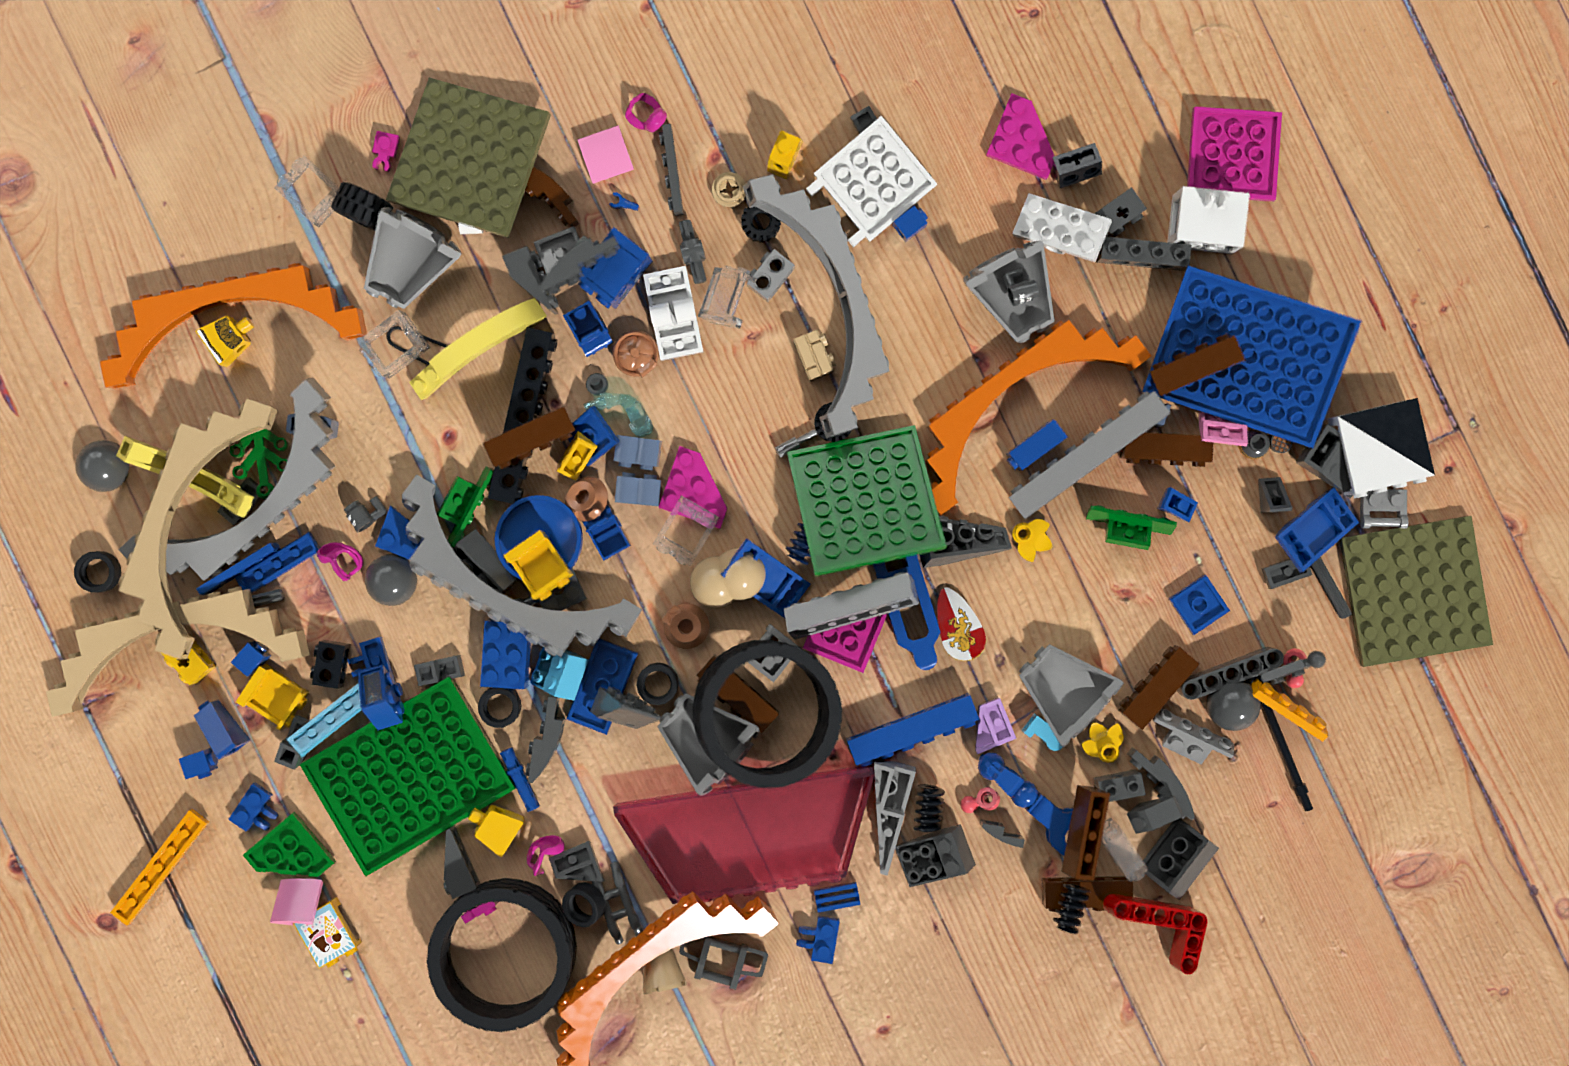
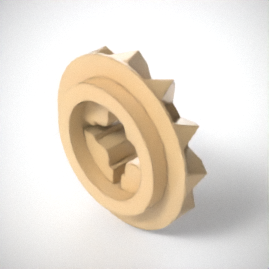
[712,172,746,207]

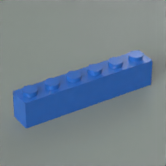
[846,693,980,767]

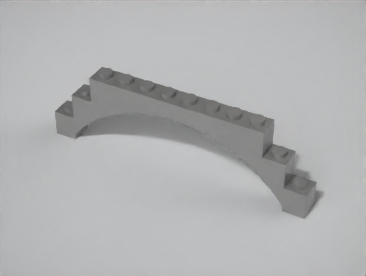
[743,174,890,438]
[118,378,336,581]
[402,475,642,657]

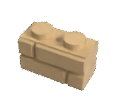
[793,330,836,382]

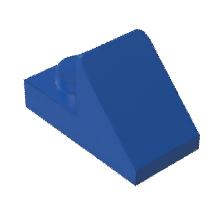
[1157,487,1198,522]

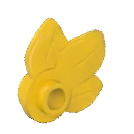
[1012,519,1053,562]
[1082,722,1124,763]

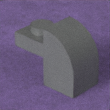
[274,715,310,770]

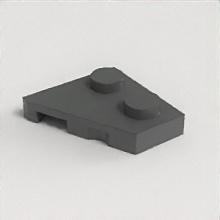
[549,841,605,882]

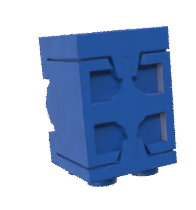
[574,227,653,309]

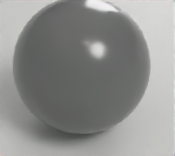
[75,440,129,492]
[365,554,417,606]
[1207,679,1261,731]

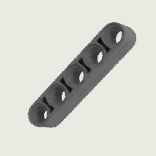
[1177,647,1284,700]

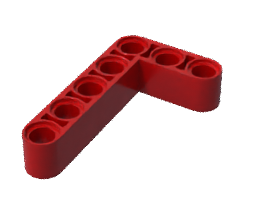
[1103,894,1208,975]

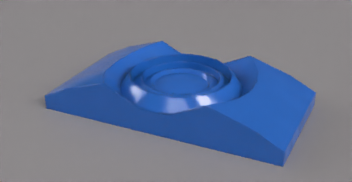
[1275,487,1359,573]
[720,538,811,618]

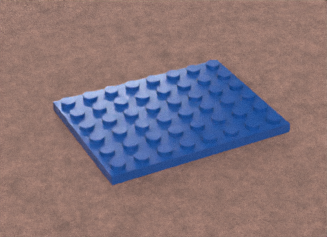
[1142,266,1362,448]

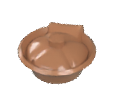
[613,330,659,378]
[565,477,608,521]
[662,603,709,649]

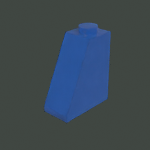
[1007,420,1068,471]
[194,700,250,760]

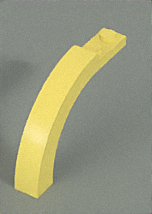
[409,298,547,400]
[116,436,253,518]

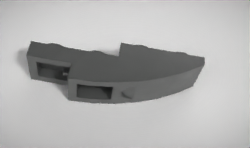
[539,237,620,296]
[525,695,566,783]
[1127,747,1195,821]

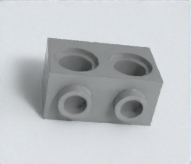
[747,249,795,302]

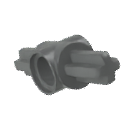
[679,220,707,284]

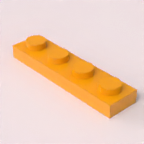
[1251,678,1328,742]

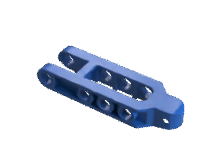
[873,555,941,670]

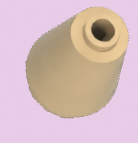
[643,949,687,995]

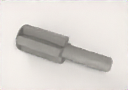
[775,429,818,458]

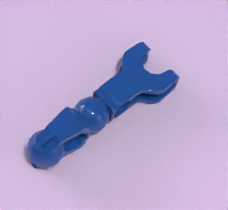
[978,753,1073,856]

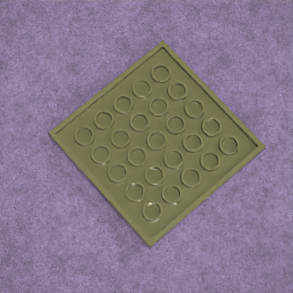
[386,77,551,238]
[1339,516,1493,667]

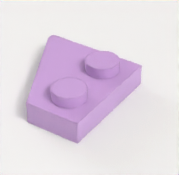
[975,697,1017,754]

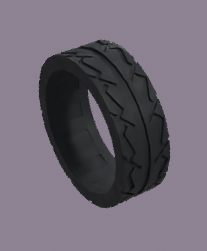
[693,640,842,788]
[427,878,577,1032]

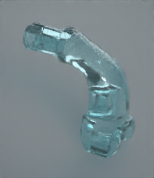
[583,392,653,437]

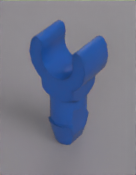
[609,192,639,211]

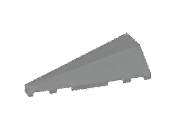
[874,761,916,875]

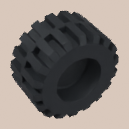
[331,182,393,231]

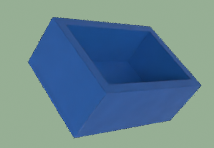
[480,619,531,690]

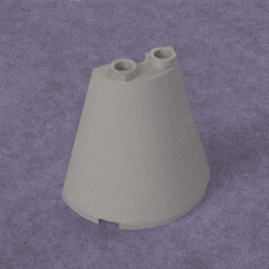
[364,207,461,309]
[963,240,1055,343]
[1019,644,1124,747]
[657,694,759,796]

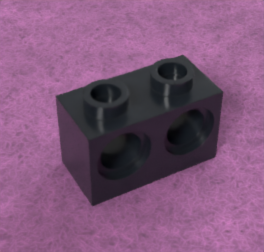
[1052,143,1102,188]
[310,640,351,689]

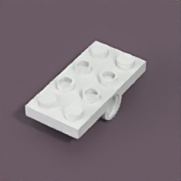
[1012,193,1112,262]
[643,266,704,361]

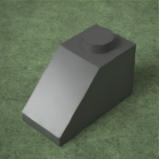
[1127,795,1184,834]

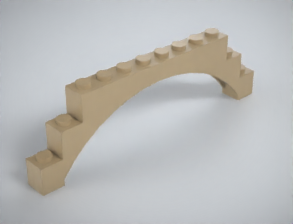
[119,399,278,659]
[46,586,310,717]

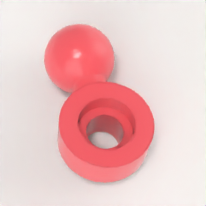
[1283,648,1307,688]
[960,787,1000,813]

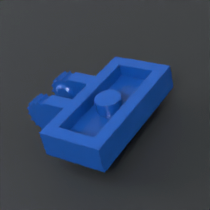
[348,636,394,677]
[228,782,278,831]
[796,916,840,964]

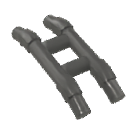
[592,862,643,944]

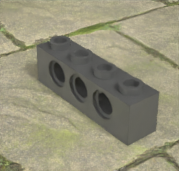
[1096,237,1192,271]

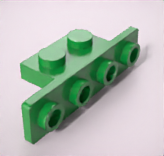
[437,466,494,548]
[1086,505,1177,550]

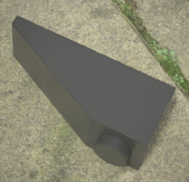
[444,825,481,899]

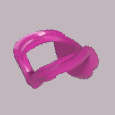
[625,93,667,133]
[317,542,364,581]
[526,835,565,876]

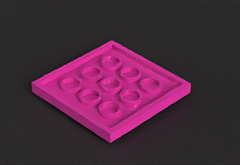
[1187,107,1282,202]

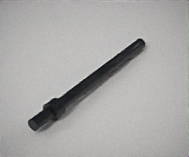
[1260,701,1313,811]

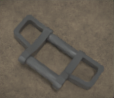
[679,935,768,990]

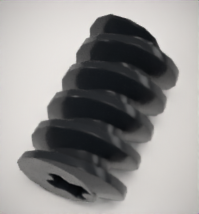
[913,784,945,832]
[1052,884,1090,934]

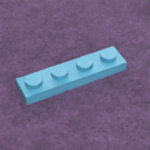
[287,684,373,757]

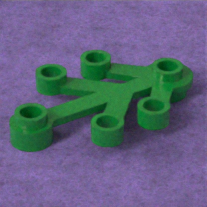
[229,429,289,500]

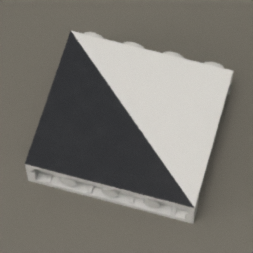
[1327,398,1435,498]

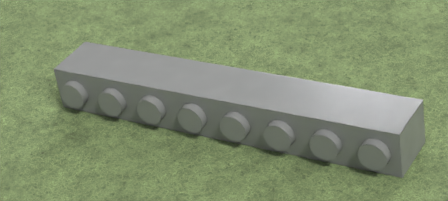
[1009,391,1170,519]

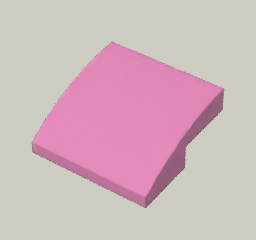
[577,125,634,184]
[1198,411,1247,446]
[270,878,323,925]

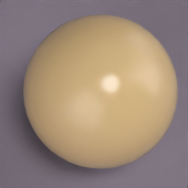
[719,548,766,600]
[690,556,735,609]

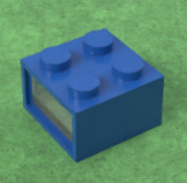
[357,665,405,730]

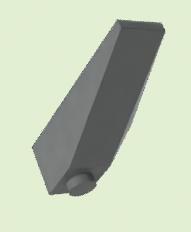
[919,515,1012,568]

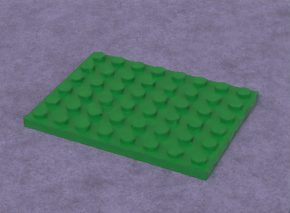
[300,676,516,877]

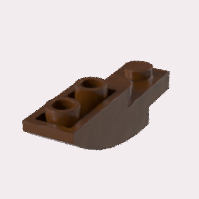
[525,167,580,227]

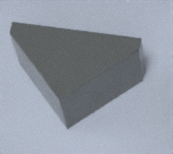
[1258,477,1292,512]

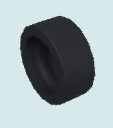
[74,551,121,592]
[636,662,679,705]
[478,687,521,728]
[562,882,606,927]

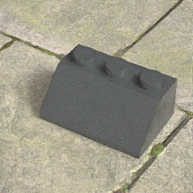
[453,529,519,595]
[1138,818,1219,900]

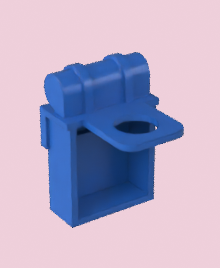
[563,300,613,357]
[582,505,631,561]

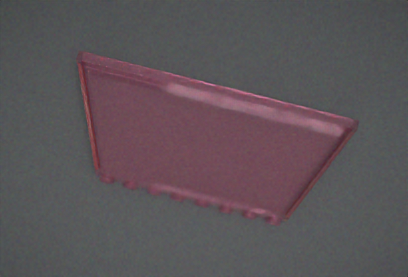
[613,765,874,904]

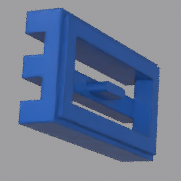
[814,882,861,913]

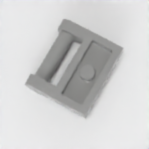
[1360,489,1409,529]
[748,624,800,682]

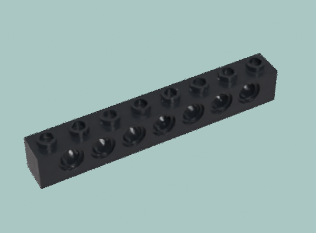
[488,327,558,504]

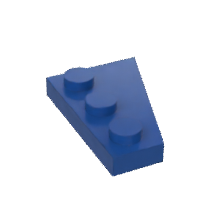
[375,506,421,560]

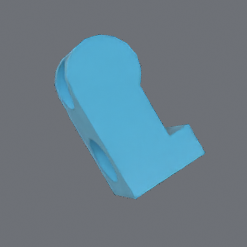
[1021,713,1063,751]

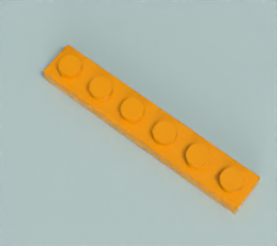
[110,808,209,926]

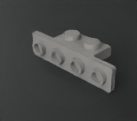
[1153,709,1234,765]

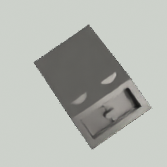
[502,246,559,315]
[1295,424,1353,498]
[590,686,661,729]
[895,824,976,887]

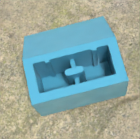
[530,647,589,701]

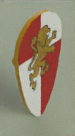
[937,587,986,661]

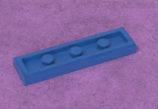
[235,532,320,594]
[196,542,281,595]

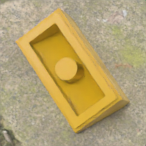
[557,431,597,481]

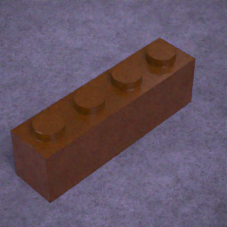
[1149,333,1245,396]
[483,406,575,469]
[1120,433,1214,467]
[1118,645,1200,730]
[696,654,779,734]
[1062,785,1110,881]
[1042,876,1133,912]

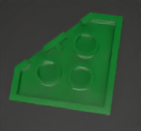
[243,812,337,877]

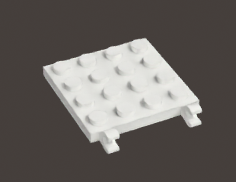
[806,116,937,247]

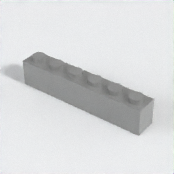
[784,572,919,640]

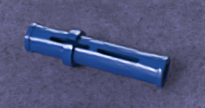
[500,747,540,812]

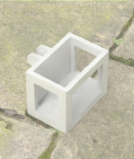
[1167,186,1250,254]

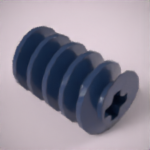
[785,517,810,565]

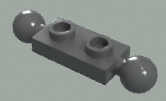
[1246,651,1326,685]

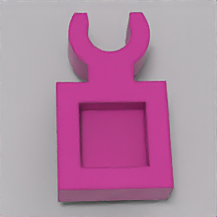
[372,131,400,172]
[461,902,498,924]

